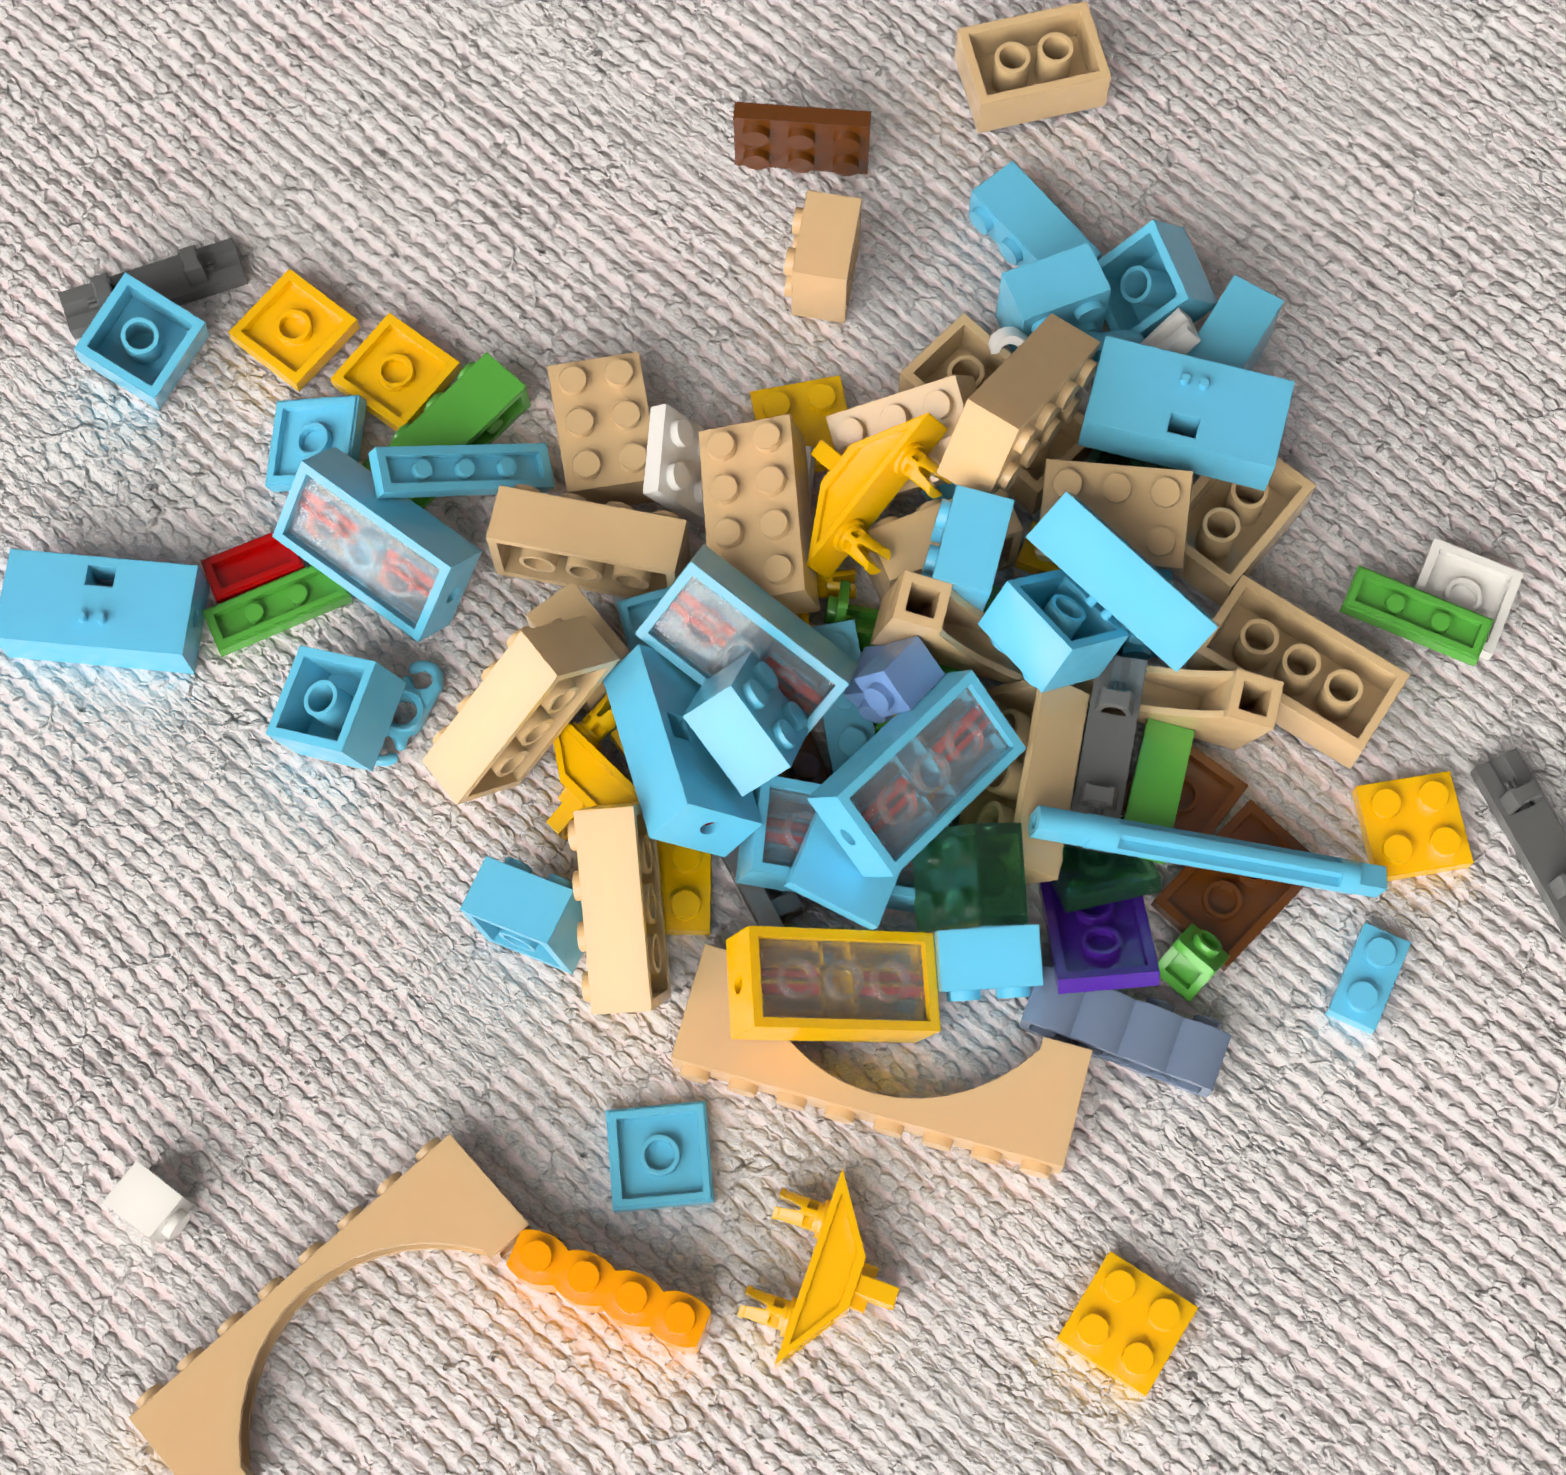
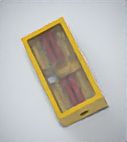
[726,926,941,1043]

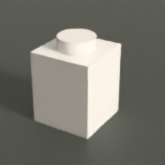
[103,1160,194,1245]

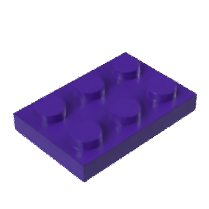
[1039,867,1160,994]

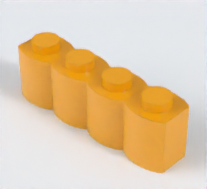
[506,1229,713,1353]

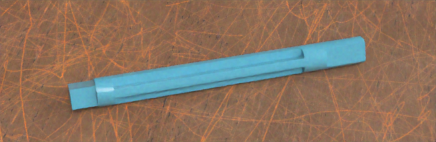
[1028,805,1387,898]

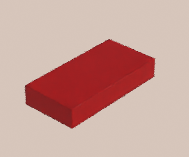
[200,532,305,604]

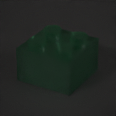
[911,823,1028,932]

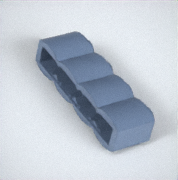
[1019,963,1231,1098]

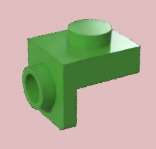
[824,580,879,652]
[1158,923,1230,1002]

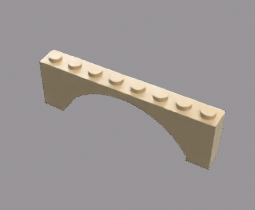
[870,570,1284,750]
[671,944,1093,1179]
[128,1134,533,1475]

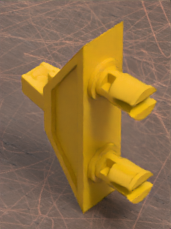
[807,412,951,580]
[546,692,639,840]
[738,1168,900,1369]

